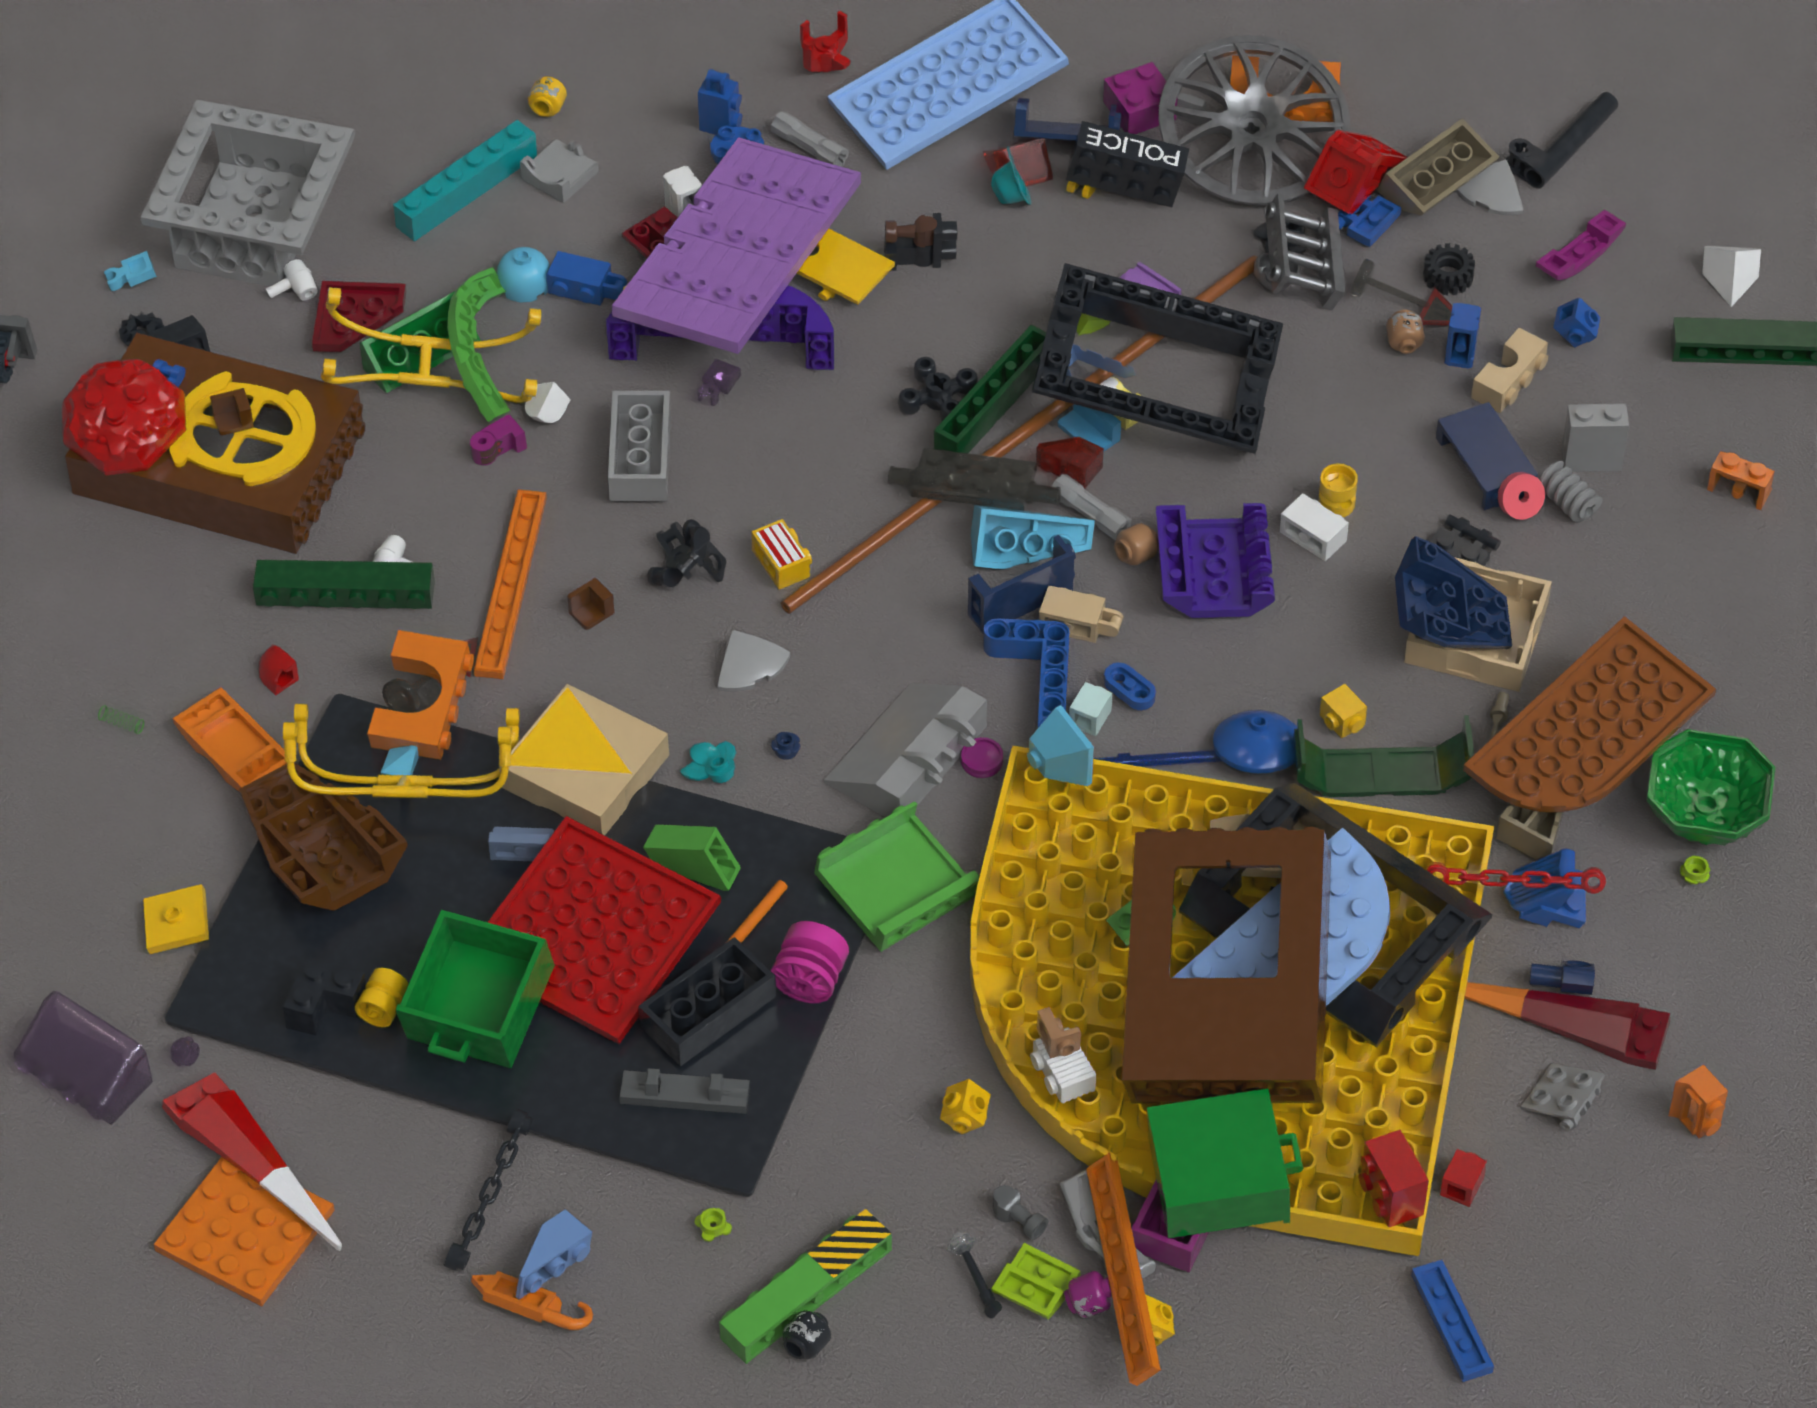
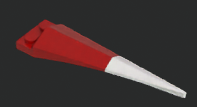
[162,1072,342,1251]

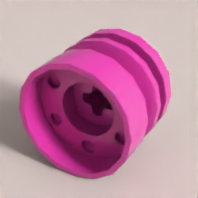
[771,921,849,1003]

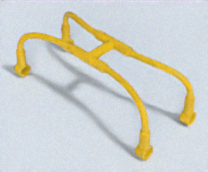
[321,287,541,403]
[283,704,520,798]

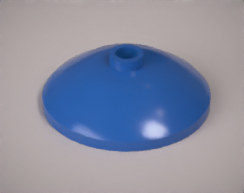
[1213,710,1297,773]

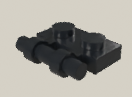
[1429,514,1501,566]

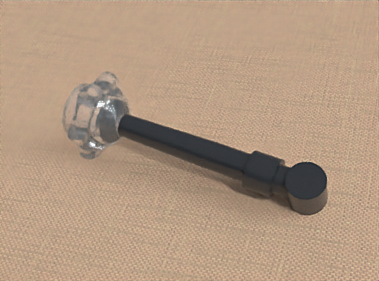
[946,1231,1002,1318]

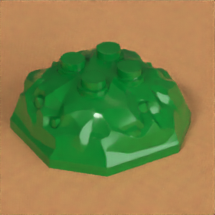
[1646,729,1776,846]

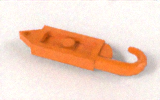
[471,1271,594,1331]

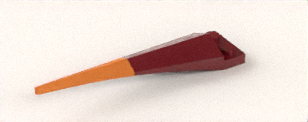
[1465,982,1670,1070]

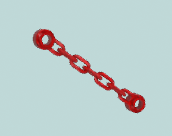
[1425,862,1606,894]

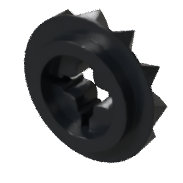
[119,311,164,346]

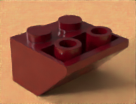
[622,206,678,259]

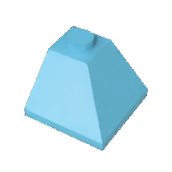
[1027,705,1094,786]

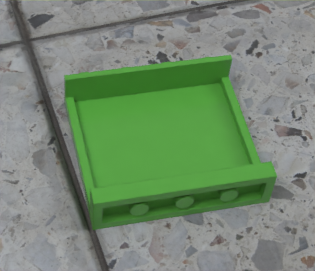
[814,801,980,952]

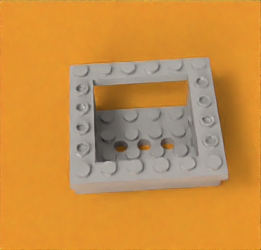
[141,100,355,286]

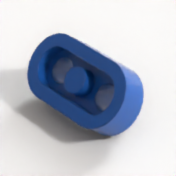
[1104,663,1156,710]

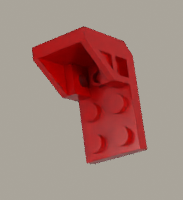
[1304,130,1408,214]

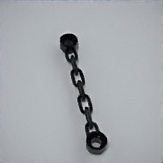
[444,1108,533,1271]

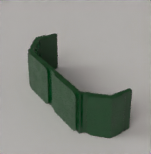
[1293,715,1474,797]

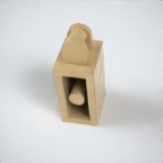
[1039,585,1123,643]

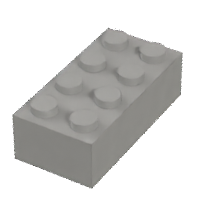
[608,391,671,501]

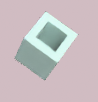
[1069,682,1112,736]

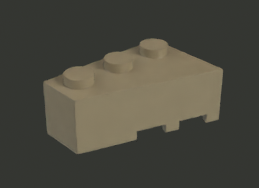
[1497,804,1564,860]

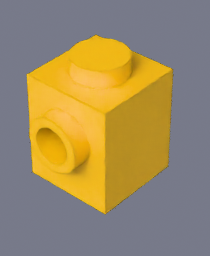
[1320,684,1367,739]

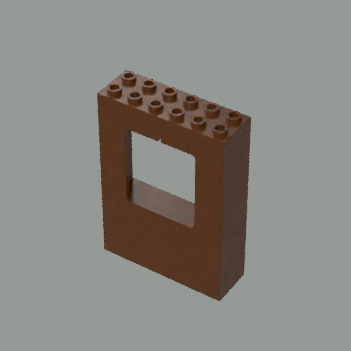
[1122,827,1331,1103]

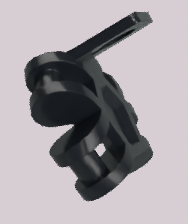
[647,519,727,587]

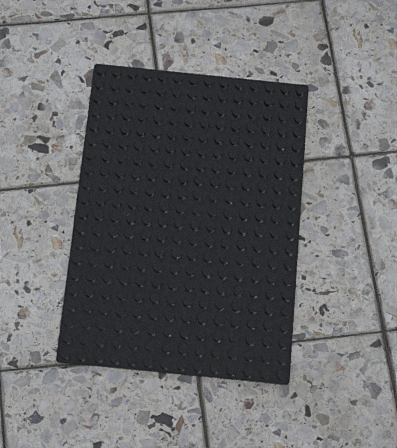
[165,694,865,1197]

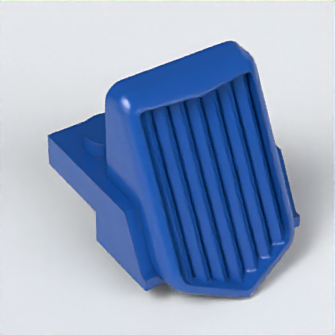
[1503,848,1586,928]

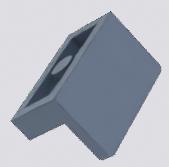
[488,827,554,861]

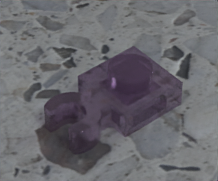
[697,359,741,406]

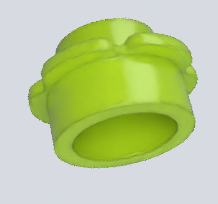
[1680,856,1710,884]

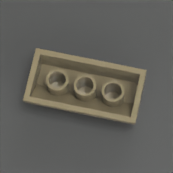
[1377,118,1499,215]

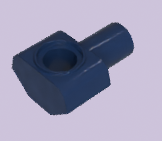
[1529,960,1595,995]

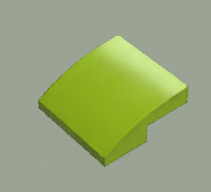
[991,1243,1081,1320]

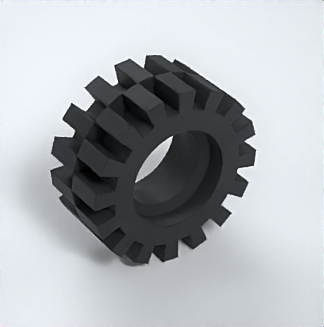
[1423,243,1475,296]

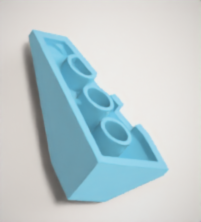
[971,505,1095,569]

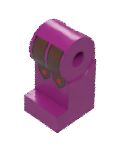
[470,414,527,466]

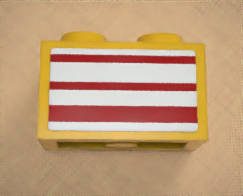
[751,519,812,590]

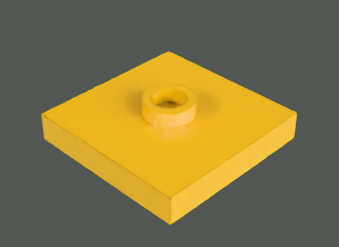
[143,884,209,954]

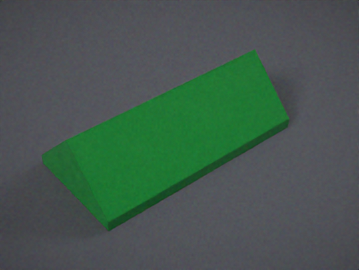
[360,291,481,393]

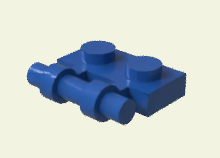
[1338,195,1401,247]

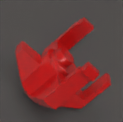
[800,11,851,72]

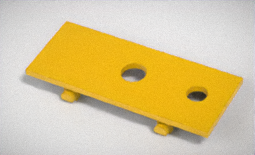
[797,228,895,305]

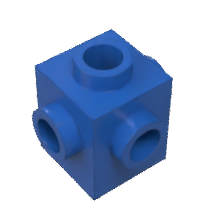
[1553,297,1601,347]

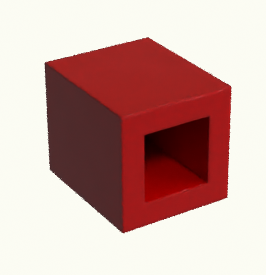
[1440,1149,1487,1207]

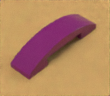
[1535,209,1626,280]

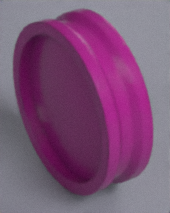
[961,737,1003,778]

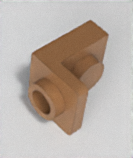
[1037,1007,1081,1059]

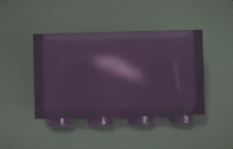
[14,991,153,1125]

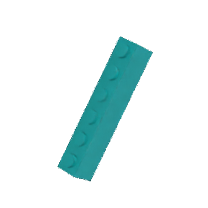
[393,120,537,242]

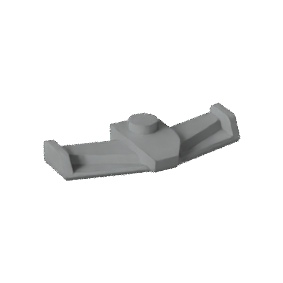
[1060,1170,1156,1278]

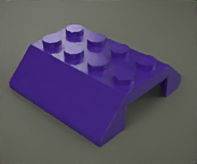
[1156,503,1275,618]

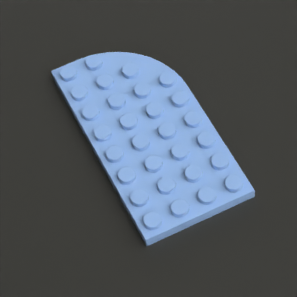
[1172,827,1390,1006]

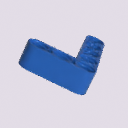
[983,619,1070,728]

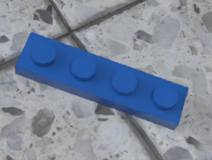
[1411,1260,1494,1382]

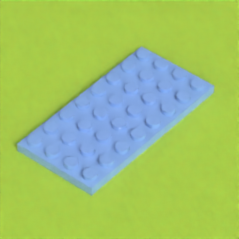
[827,0,1069,170]

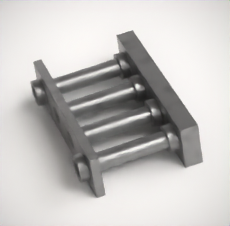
[1264,193,1345,310]

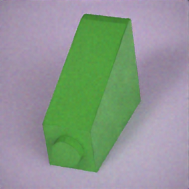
[643,825,741,891]

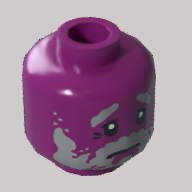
[1064,1271,1112,1318]

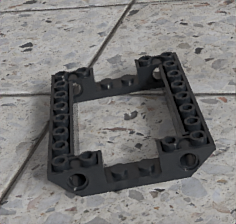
[1032,263,1283,454]
[1179,783,1492,1048]

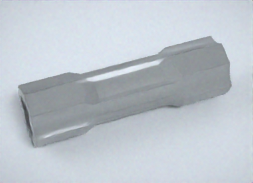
[771,111,849,167]
[1050,474,1132,540]

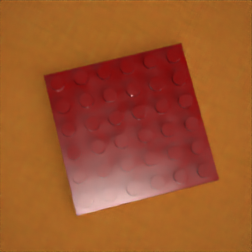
[488,816,721,1044]

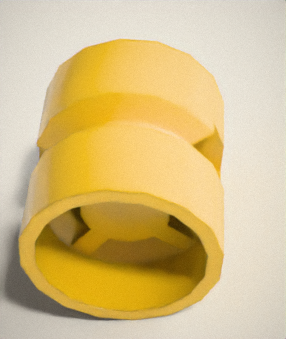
[1318,463,1358,517]
[355,968,409,1027]

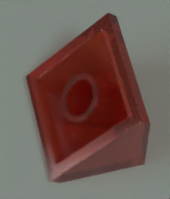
[983,138,1053,186]

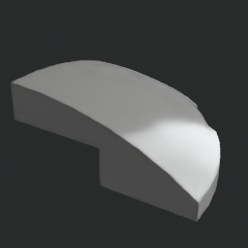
[1456,160,1523,215]
[717,630,790,692]

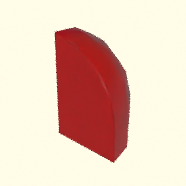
[258,645,299,696]

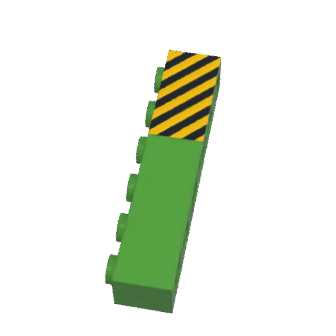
[719,1209,892,1364]

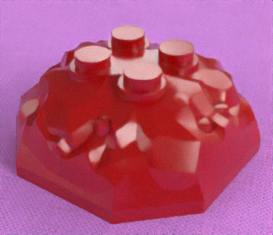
[62,359,187,476]

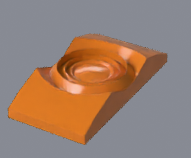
[173,687,287,792]

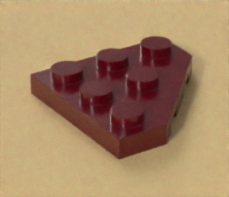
[312,281,407,352]

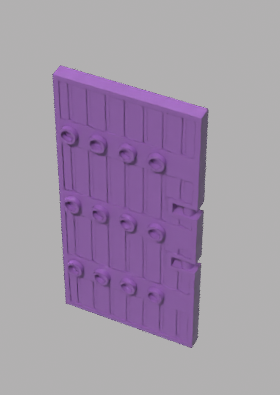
[612,137,861,354]

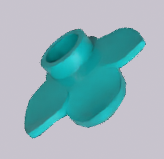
[680,741,737,783]

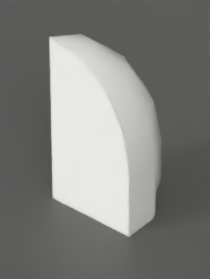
[525,382,571,423]

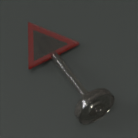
[1350,258,1453,325]
[382,637,478,713]

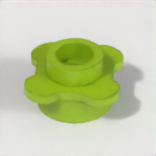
[695,1208,732,1242]

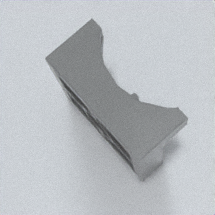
[520,139,599,203]

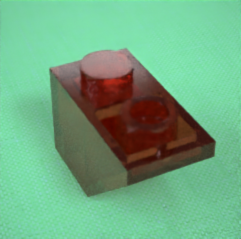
[1036,437,1104,489]

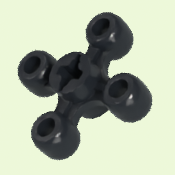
[898,357,978,421]

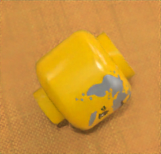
[528,76,567,117]

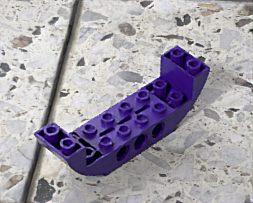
[606,285,835,370]

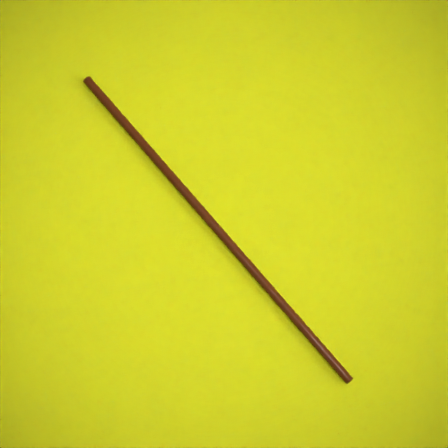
[781,255,1258,614]

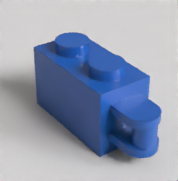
[698,69,743,135]
[546,251,628,306]

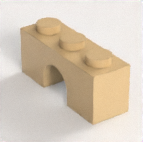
[1471,328,1549,413]

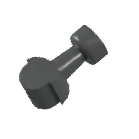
[993,1185,1049,1240]

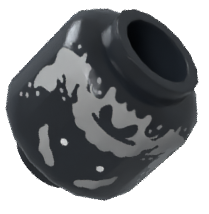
[782,1310,831,1359]

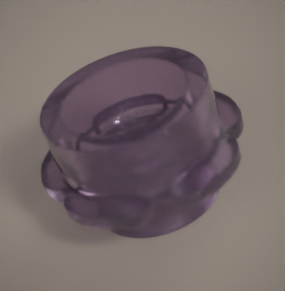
[171,1036,200,1066]

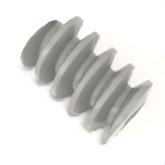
[1540,461,1603,522]

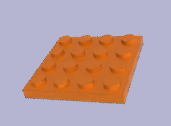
[154,1157,335,1306]

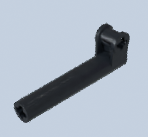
[1506,92,1618,188]

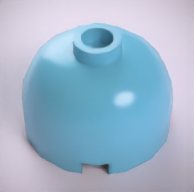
[496,247,550,303]

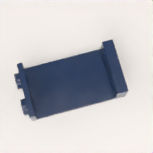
[1014,98,1121,140]
[1436,402,1538,510]
[968,535,1076,634]

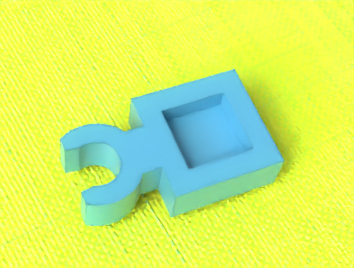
[104,251,157,291]

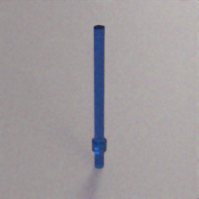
[1094,750,1222,767]

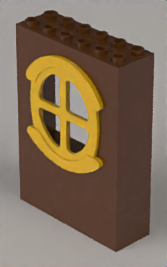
[65,333,366,554]

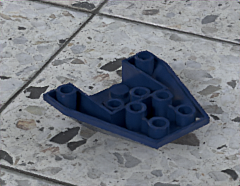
[1395,536,1512,649]

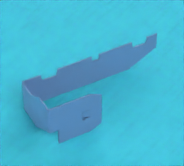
[1064,344,1136,382]

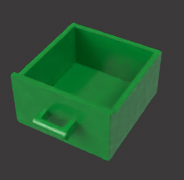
[395,909,555,1068]
[1147,1088,1304,1238]

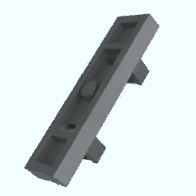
[620,1068,750,1114]

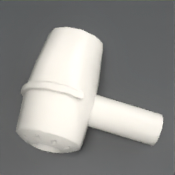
[266,259,318,301]
[373,535,412,562]

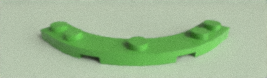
[447,267,510,422]

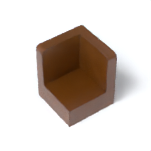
[210,388,254,436]
[567,577,615,630]

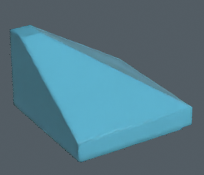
[381,745,419,775]

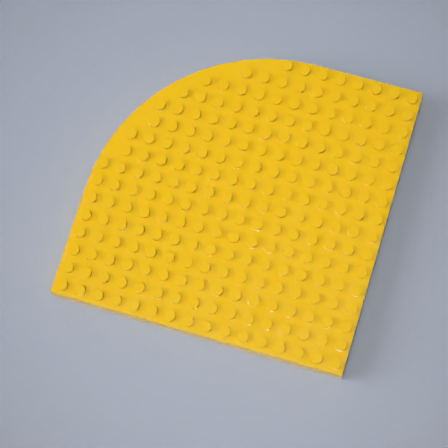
[970,745,1494,1256]

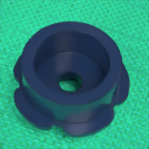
[771,732,801,760]

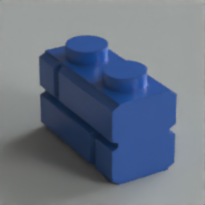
[1444,303,1481,369]

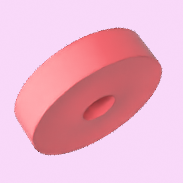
[1498,472,1545,520]

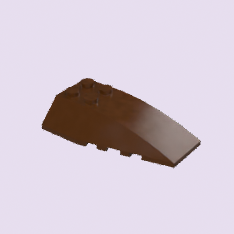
[239,763,408,911]

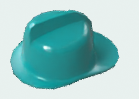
[991,146,1032,205]

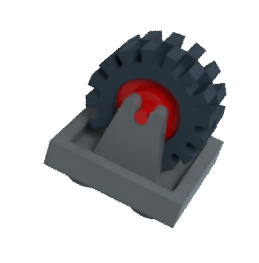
[0,315,38,383]

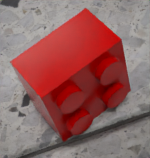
[1358,1129,1429,1228]

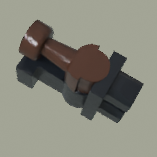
[884,213,958,271]

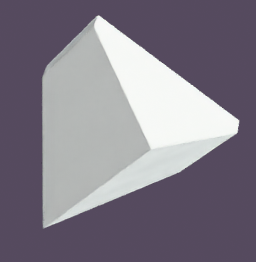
[1702,246,1761,307]

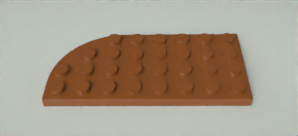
[1463,616,1716,812]

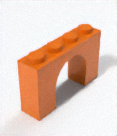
[1230,55,1341,122]
[367,630,474,760]

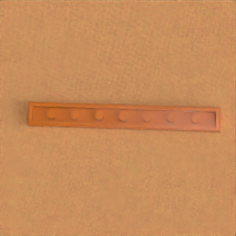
[474,489,547,680]
[1086,1153,1161,1386]

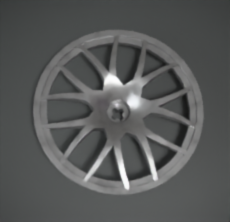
[1158,35,1350,205]

